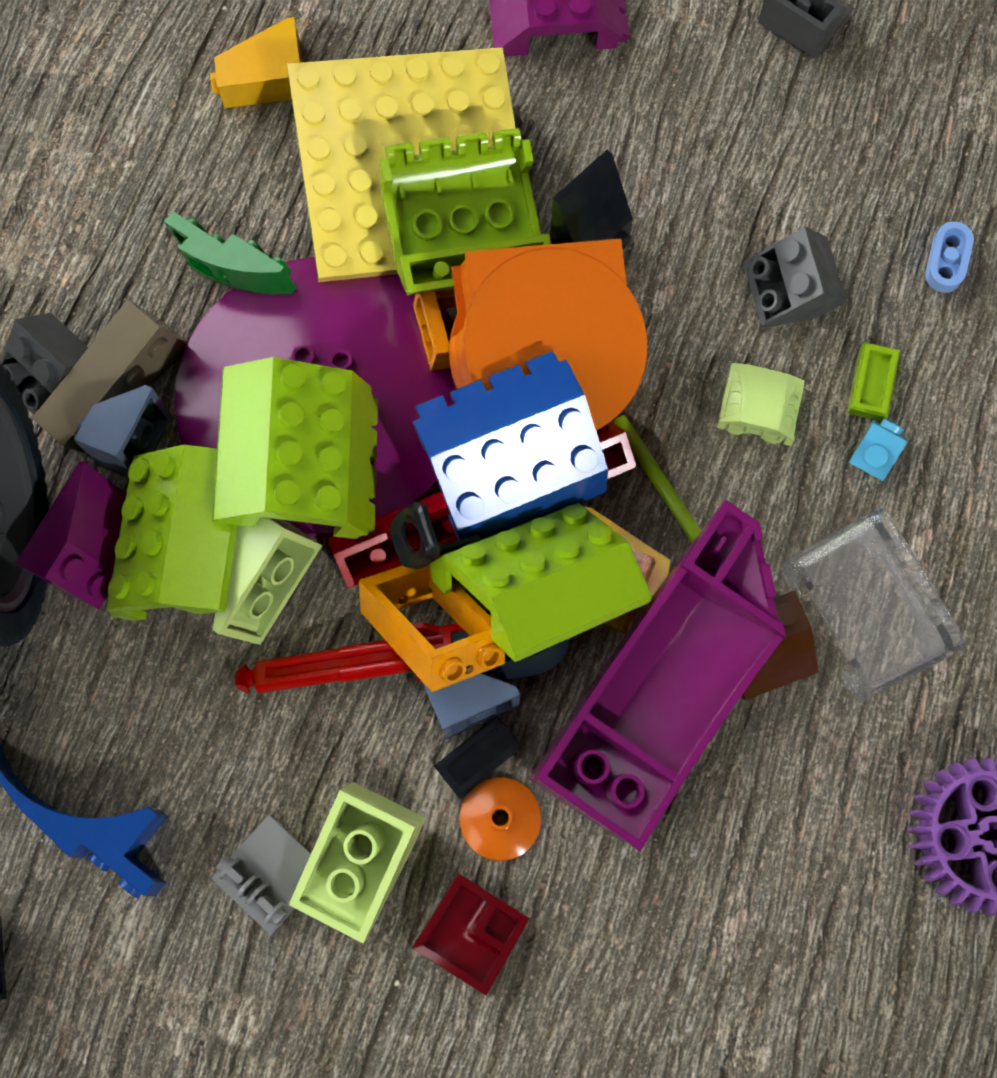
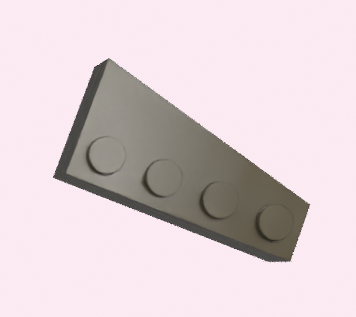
[32,299,188,452]

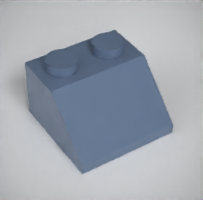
[74,385,172,478]
[423,668,520,739]

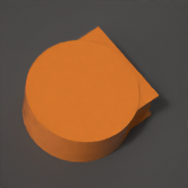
[449,239,648,430]

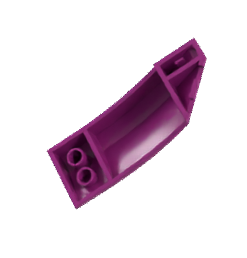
[529,499,786,851]

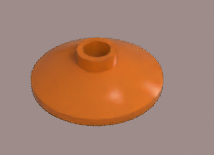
[460,777,541,861]

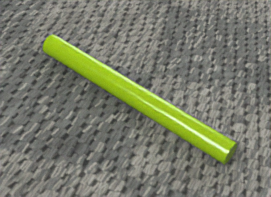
[613,415,701,543]

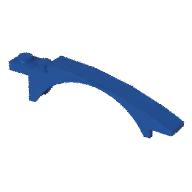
[0,744,168,898]

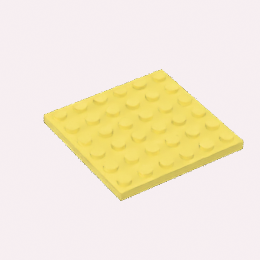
[287,47,516,282]

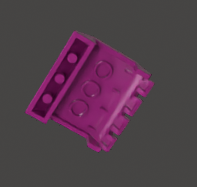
[489,0,630,56]

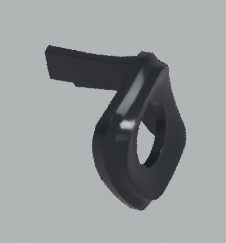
[390,502,480,569]

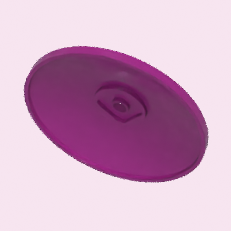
[175,257,457,538]

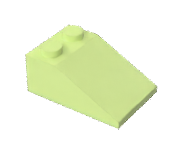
[213,517,323,645]
[289,782,426,943]

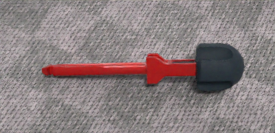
[235,610,570,694]

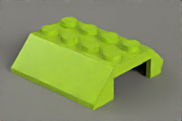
[379,128,551,295]
[212,357,378,539]
[107,445,238,621]
[429,503,652,662]

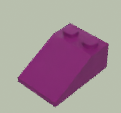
[15,461,127,610]

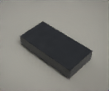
[434,715,523,799]

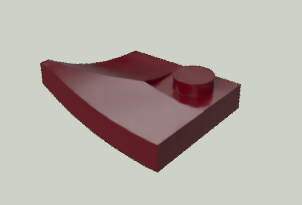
[411,873,530,995]

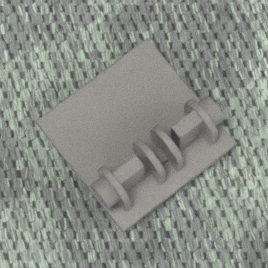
[211,815,311,936]

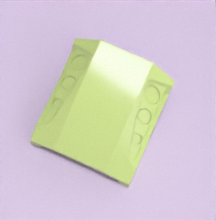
[717,363,805,446]

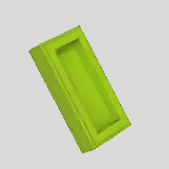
[847,342,900,422]

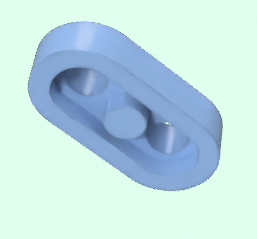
[925,222,974,293]

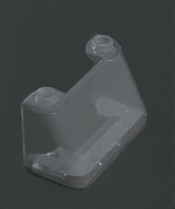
[781,508,964,703]

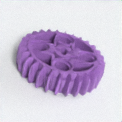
[907,758,997,916]

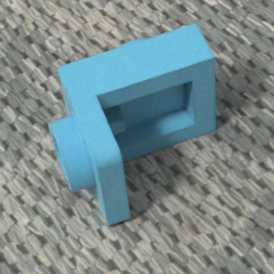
[849,418,908,481]

